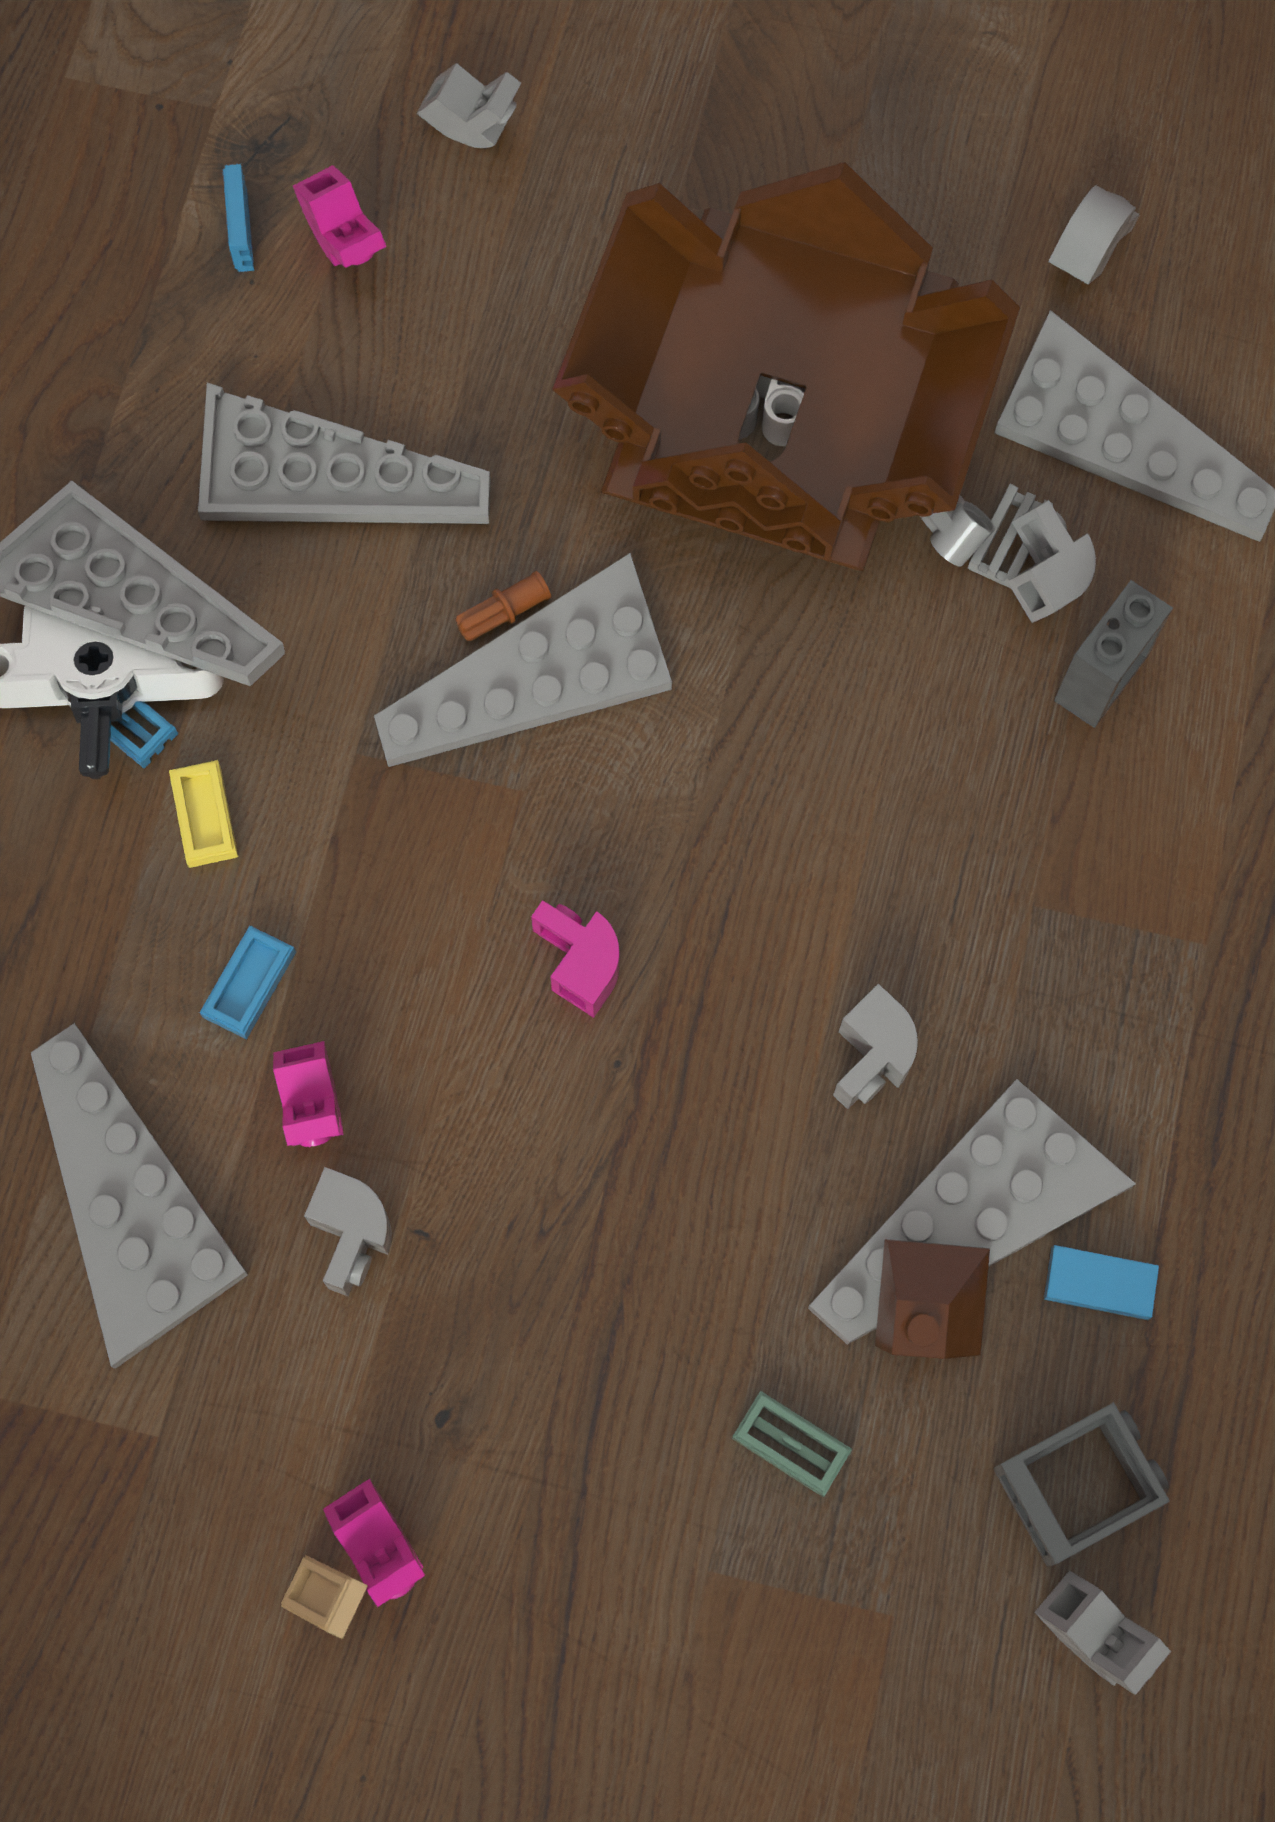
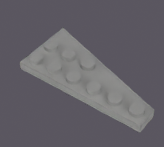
[994,310,1275,542]
[0,481,285,686]
[31,1023,248,1369]
[808,1079,1136,1345]

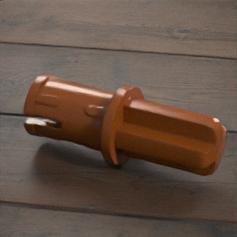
[455,571,551,641]

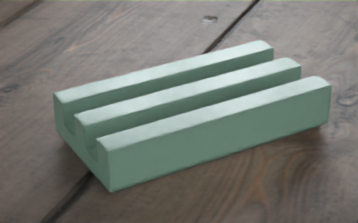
[731,1391,852,1497]

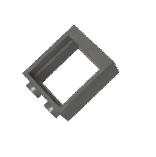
[1054,580,1173,728]
[993,1402,1170,1567]

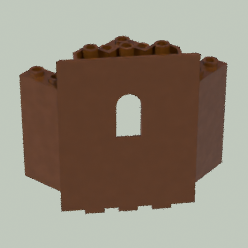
[552,162,1020,572]

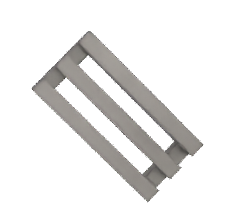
[968,484,1053,588]

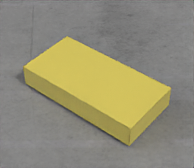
[169,760,238,868]

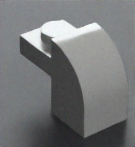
[416,63,521,148]
[1048,185,1140,284]
[1007,500,1096,623]
[833,984,918,1109]
[304,1167,392,1296]
[1035,1570,1171,1695]

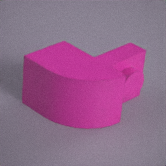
[293,165,386,268]
[531,900,619,1018]
[273,1041,344,1147]
[323,1479,426,1607]

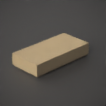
[281,1555,368,1639]

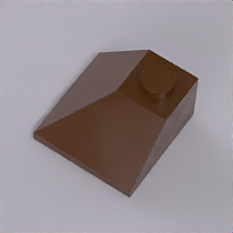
[875,1239,990,1359]

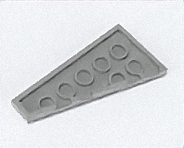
[198,383,491,524]
[374,553,672,767]

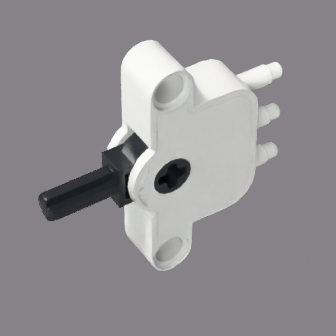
[0,606,224,780]

